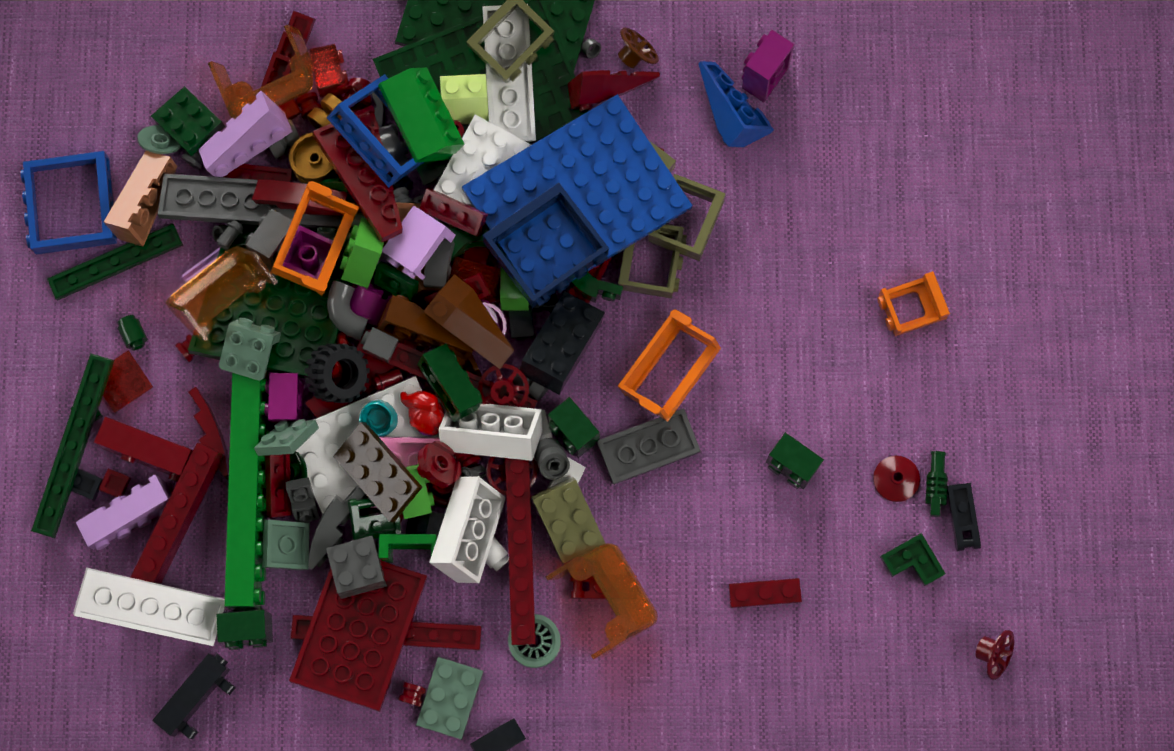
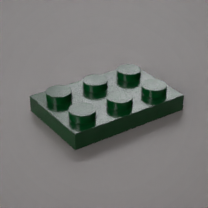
[151,86,225,157]

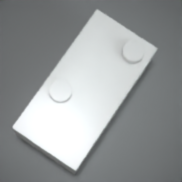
[439,403,543,461]
[429,476,506,583]

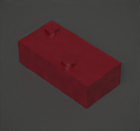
[94,417,193,483]

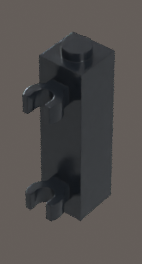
[152,653,236,740]

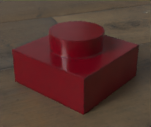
[98,468,131,497]

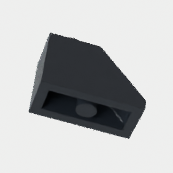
[405,512,445,536]

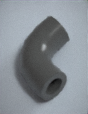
[327,281,368,340]

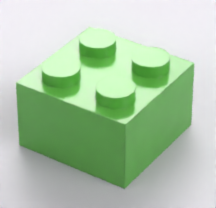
[339,217,384,288]

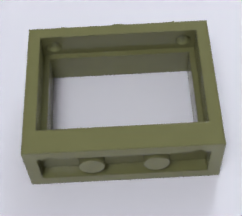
[467,0,554,83]
[648,174,726,261]
[618,224,687,299]

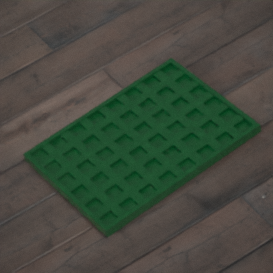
[373,0,587,186]

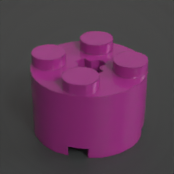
[350,279,392,326]

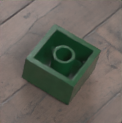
[548,397,600,458]
[766,432,824,489]
[216,610,273,650]

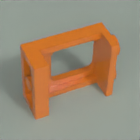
[877,271,950,336]

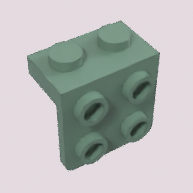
[219,318,281,381]

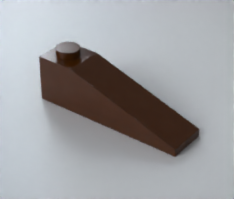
[424,274,514,369]
[376,295,473,359]

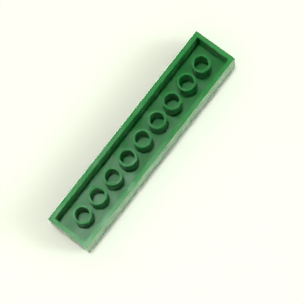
[224,373,270,611]

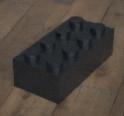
[519,291,605,395]

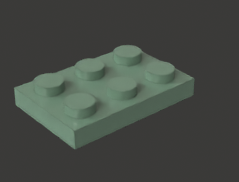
[416,657,484,740]

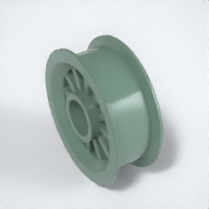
[508,614,561,668]

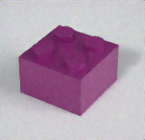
[282,225,342,279]
[265,373,304,425]

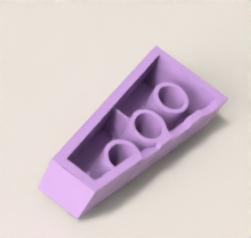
[199,91,293,177]
[76,474,171,550]

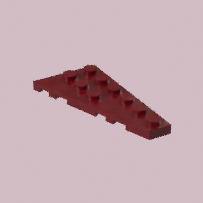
[313,105,403,242]

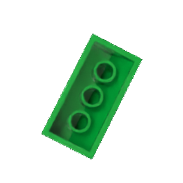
[378,67,465,163]

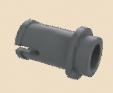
[216,220,244,250]
[460,464,486,479]

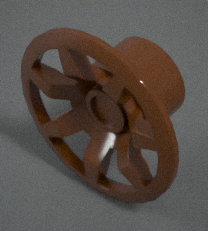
[618,27,659,68]

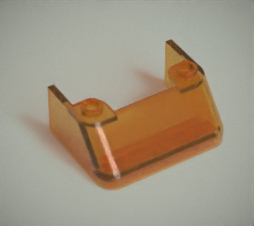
[208,24,313,119]
[165,246,278,341]
[545,543,658,659]

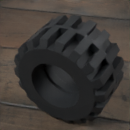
[304,344,370,403]

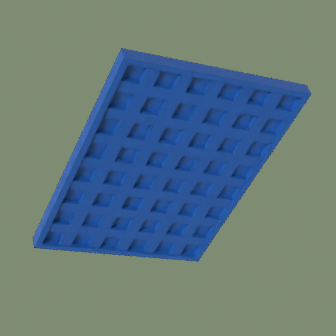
[462,94,693,295]

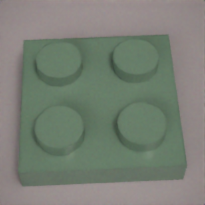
[254,419,319,456]
[262,520,310,570]

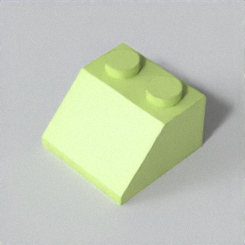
[440,74,489,124]

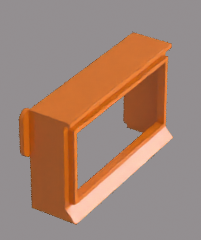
[270,181,359,296]
[618,309,721,422]

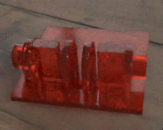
[103,350,153,413]

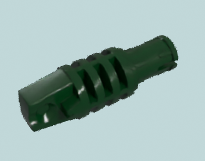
[925,451,948,517]

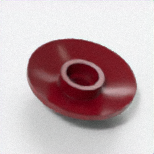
[873,456,920,502]

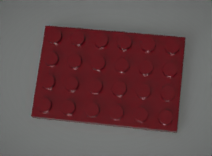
[289,561,428,712]

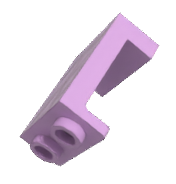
[382,205,456,280]

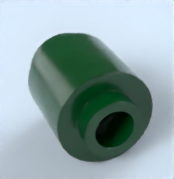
[117,315,148,351]

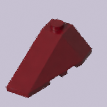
[568,70,660,112]

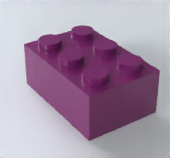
[741,30,795,103]

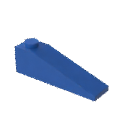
[698,61,774,147]

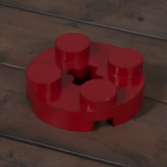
[417,441,461,489]

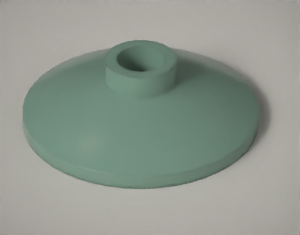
[137,125,181,154]

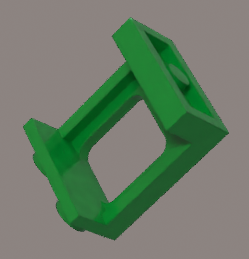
[379,534,438,563]

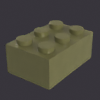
[531,477,605,563]

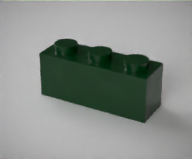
[417,344,483,422]

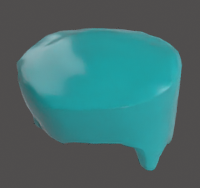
[359,399,398,437]

